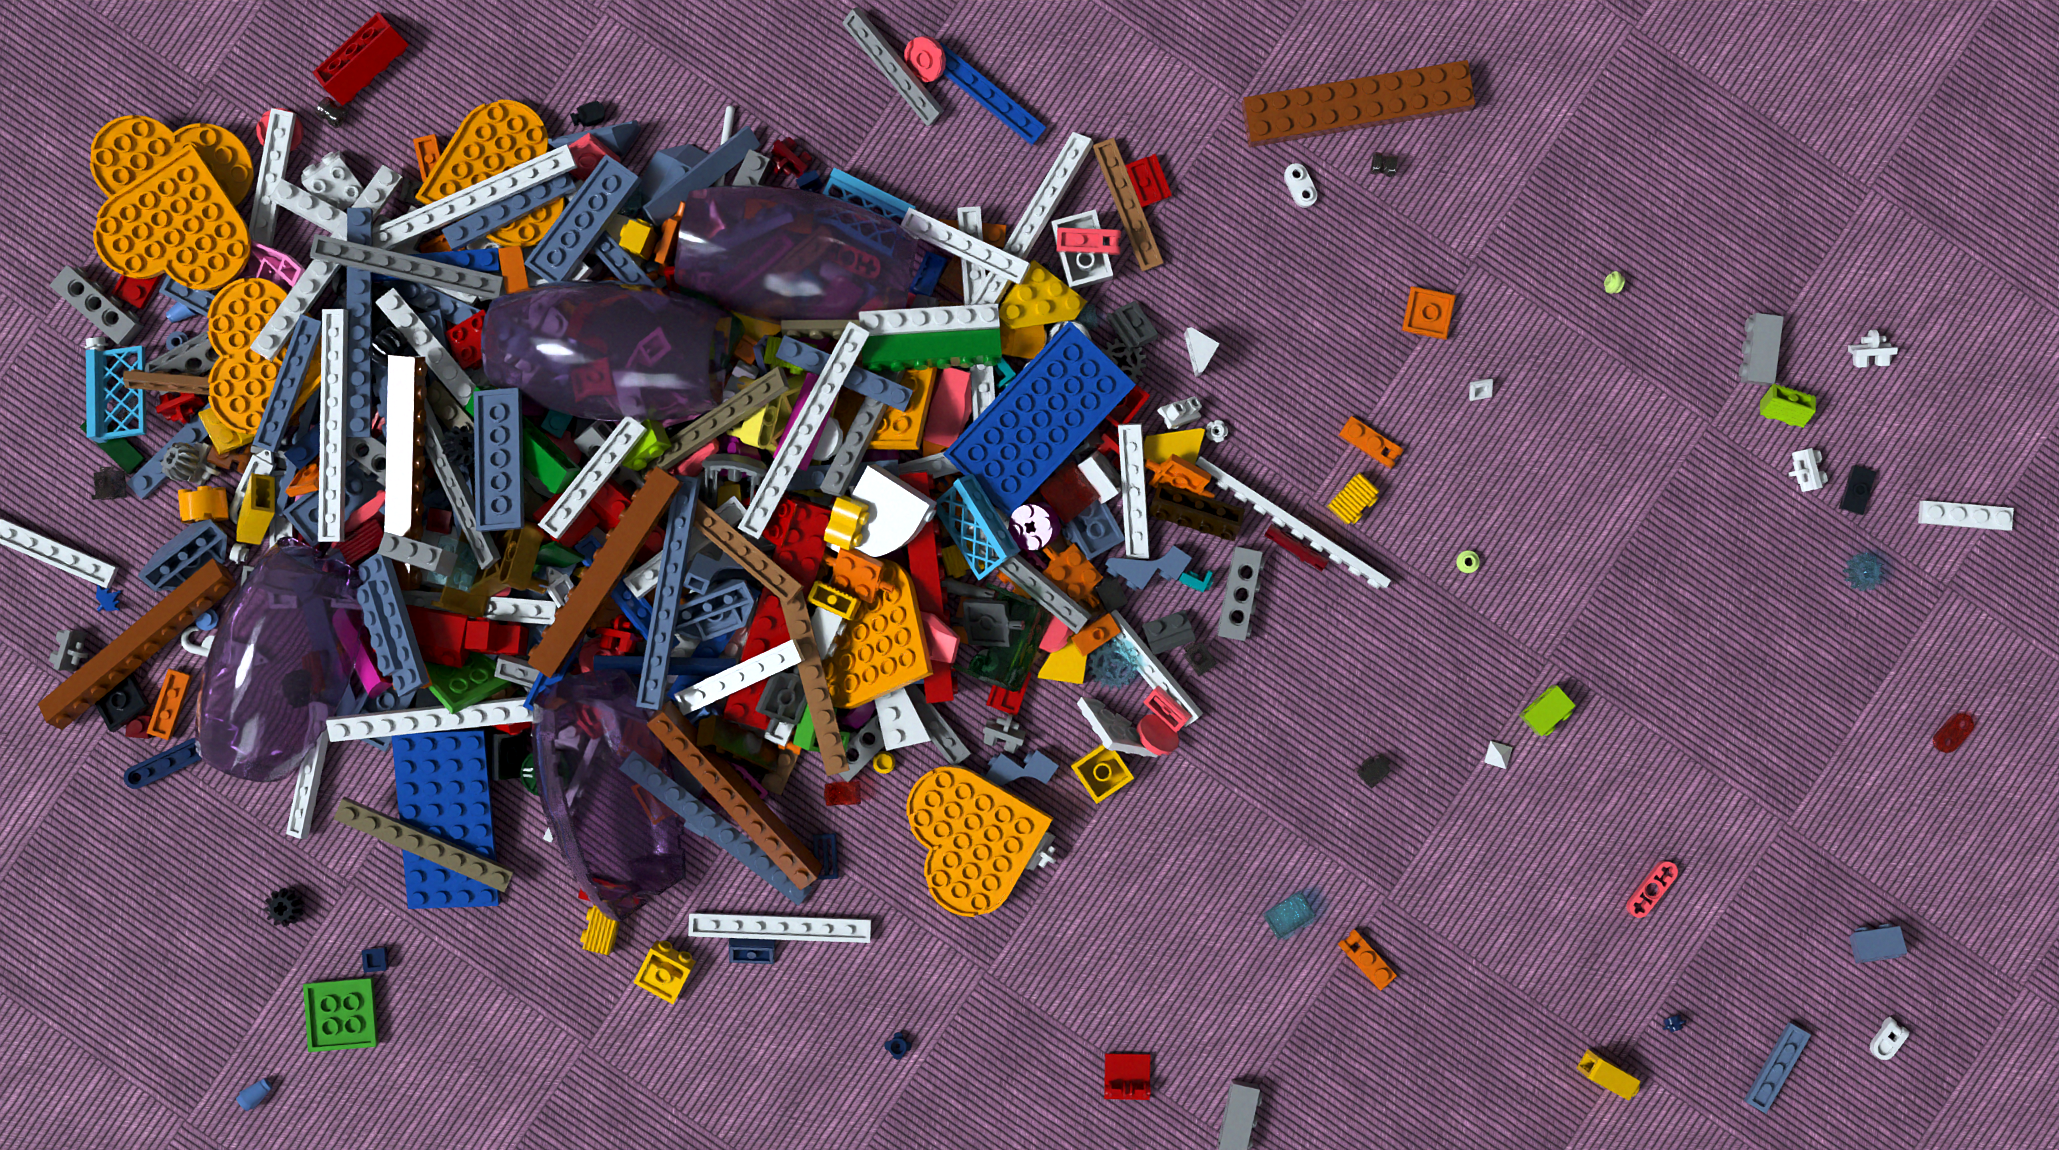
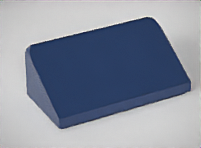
[728,938,776,964]

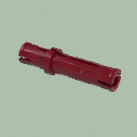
[1264,524,1329,572]

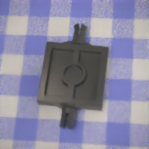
[951,599,1025,647]
[755,664,807,735]

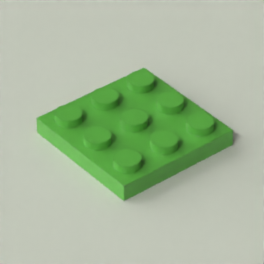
[423,651,512,715]
[303,977,379,1052]

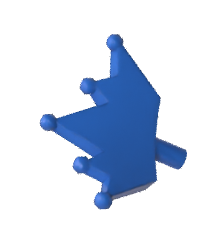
[96,585,121,612]

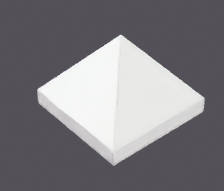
[1469,379,1493,401]
[1484,741,1513,769]

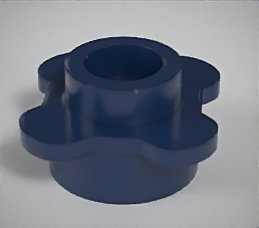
[1663,1015,1687,1033]
[884,1032,912,1060]

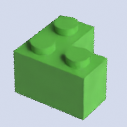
[793,703,850,753]

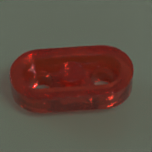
[1933,713,1974,753]

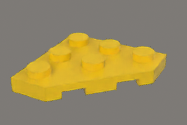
[998,260,1087,329]

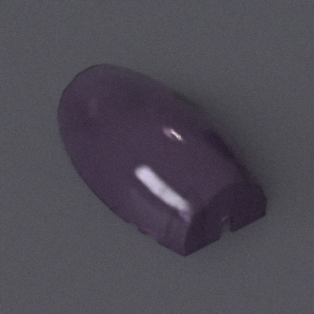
[674,184,918,325]
[481,280,732,422]
[195,536,364,782]
[532,669,686,922]

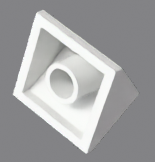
[1184,327,1219,378]
[1075,450,1122,504]

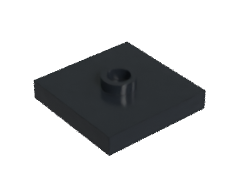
[95,673,151,733]

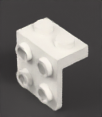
[301,151,365,211]

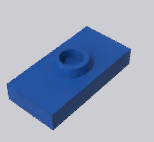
[909,251,948,297]

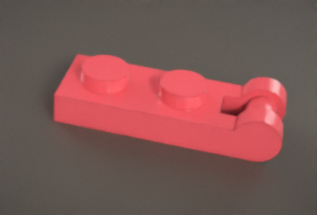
[1056,228,1121,255]

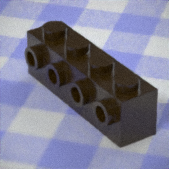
[1148,482,1245,542]
[696,715,779,775]

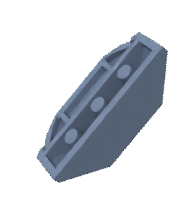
[548,120,641,157]
[635,144,709,231]
[138,519,227,592]
[675,579,755,641]

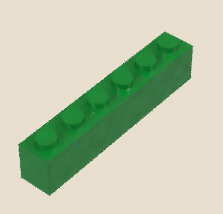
[862,329,1002,373]
[465,385,582,494]

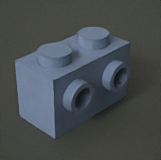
[1849,924,1907,964]

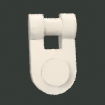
[1870,1017,1910,1060]

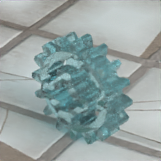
[1088,640,1138,690]

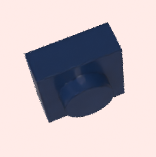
[796,170,824,194]
[362,946,389,973]

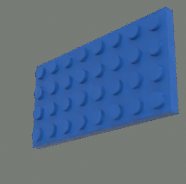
[943,321,1136,518]
[392,729,501,909]

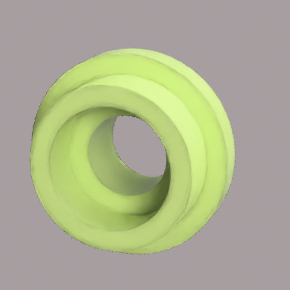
[1604,271,1625,294]
[1456,551,1480,573]

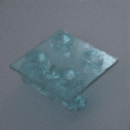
[427,535,479,593]

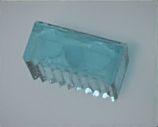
[1262,890,1317,940]

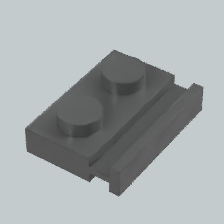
[1106,301,1158,352]
[1142,610,1196,655]

